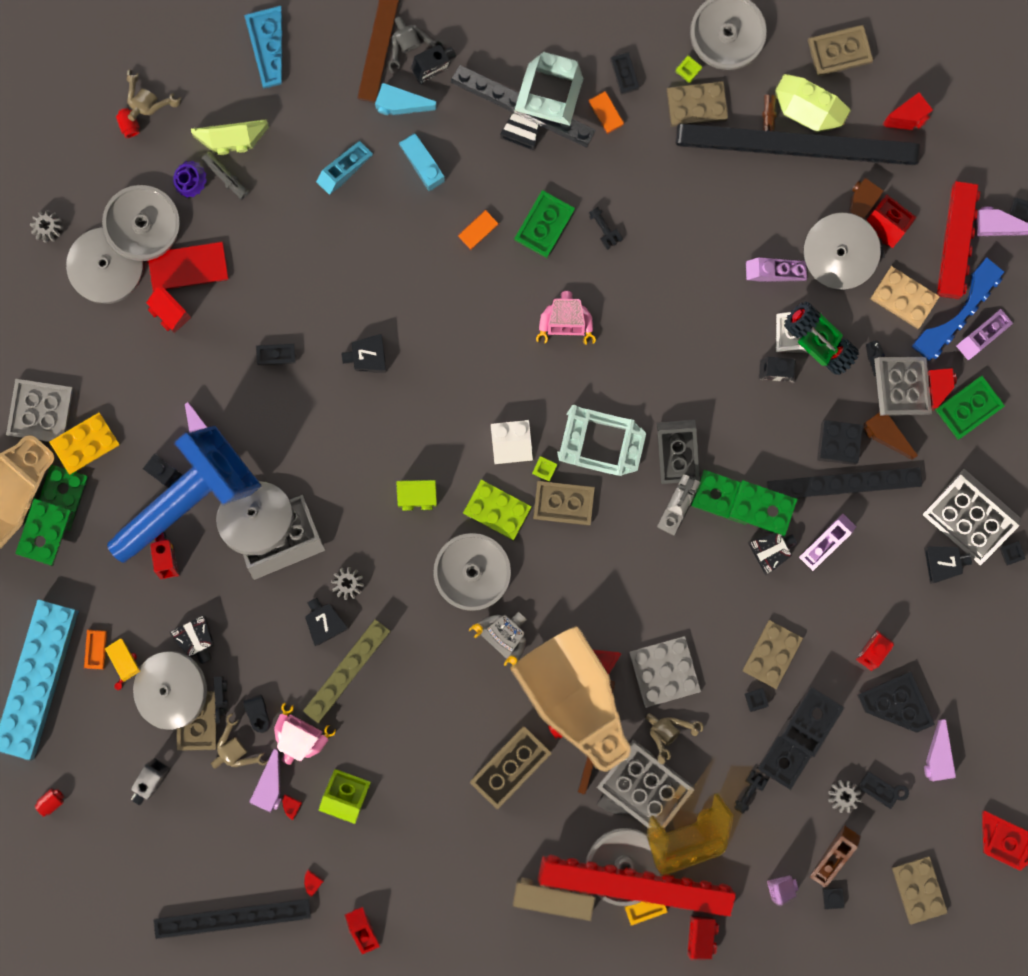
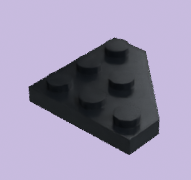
[857,672,935,733]

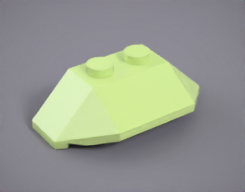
[775,74,851,132]
[191,119,269,155]

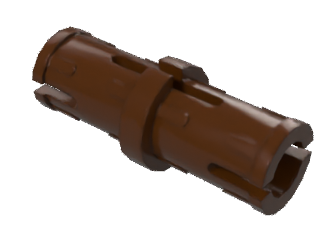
[762,95,777,131]

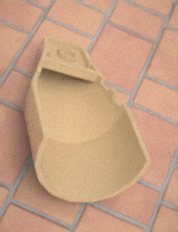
[0,435,54,549]
[511,626,630,771]

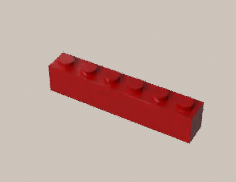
[937,181,980,299]

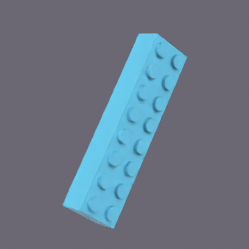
[0,600,79,760]

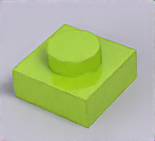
[675,56,702,83]
[532,456,557,482]

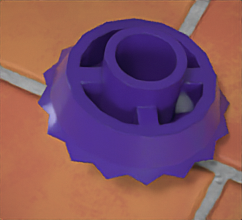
[173,161,207,198]

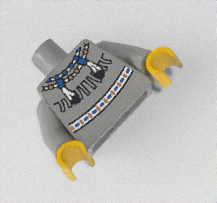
[469,612,527,666]

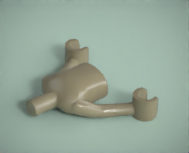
[127,69,181,121]
[211,713,269,769]
[645,713,703,764]

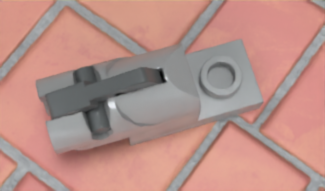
[657,474,700,536]

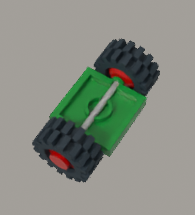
[784,302,859,375]

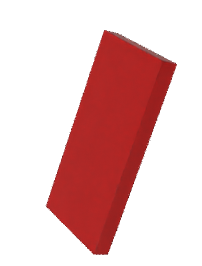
[148,242,229,292]

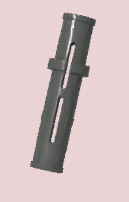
[201,152,249,200]

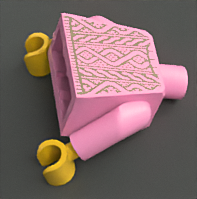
[536,291,596,345]
[274,703,336,765]

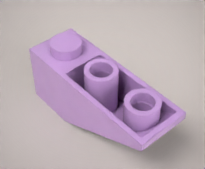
[746,258,807,281]

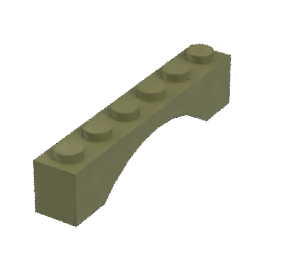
[303,619,391,723]

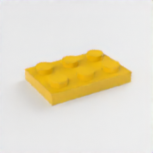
[49,412,120,475]

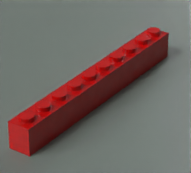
[538,855,735,917]

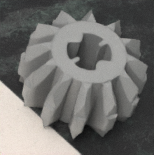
[30,210,63,243]
[331,567,364,600]
[828,780,861,813]

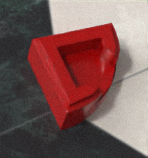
[282,794,302,820]
[304,869,324,897]

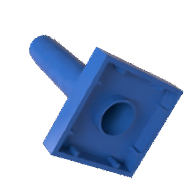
[107,426,262,563]

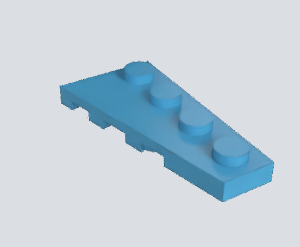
[244,6,282,89]

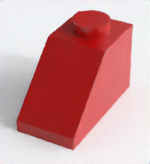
[928,368,957,410]
[345,907,380,954]

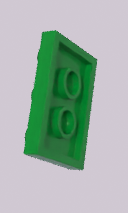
[514,190,575,258]
[935,376,1005,440]

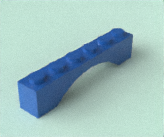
[911,258,1004,361]

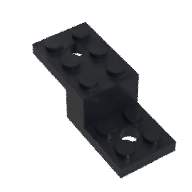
[757,687,844,790]

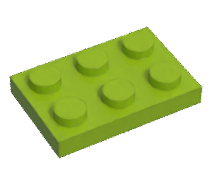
[463,480,532,541]

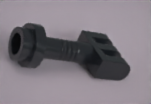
[589,207,623,250]
[734,770,769,814]

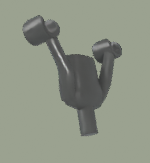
[388,16,444,73]

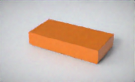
[589,92,624,134]
[458,210,499,250]
[84,630,107,670]

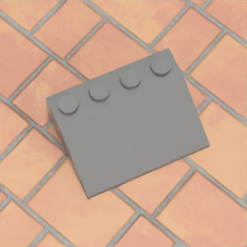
[923,469,1022,565]
[243,494,325,580]
[597,739,694,836]

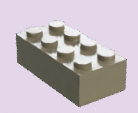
[469,726,552,810]
[513,877,595,921]

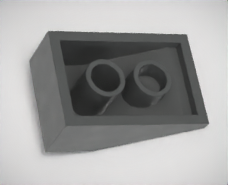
[657,420,700,484]

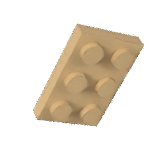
[870,266,940,329]

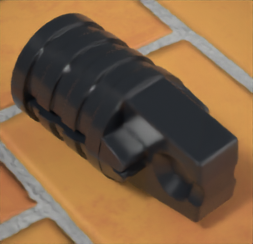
[866,340,885,377]

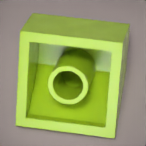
[396,480,437,511]
[319,769,371,824]

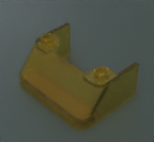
[647,793,734,875]

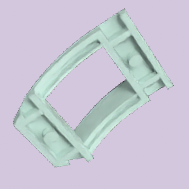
[515,52,583,126]
[557,405,646,476]

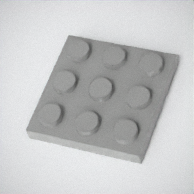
[874,357,932,416]
[6,379,73,442]
[629,636,701,708]

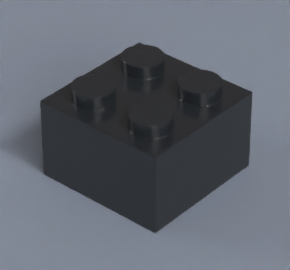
[817,420,863,465]

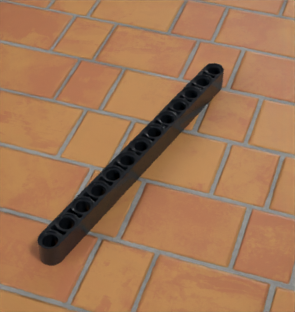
[675,124,920,165]

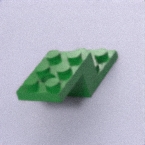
[15,464,88,566]
[691,470,797,536]

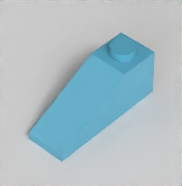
[375,83,437,115]
[399,134,445,191]
[316,141,373,195]

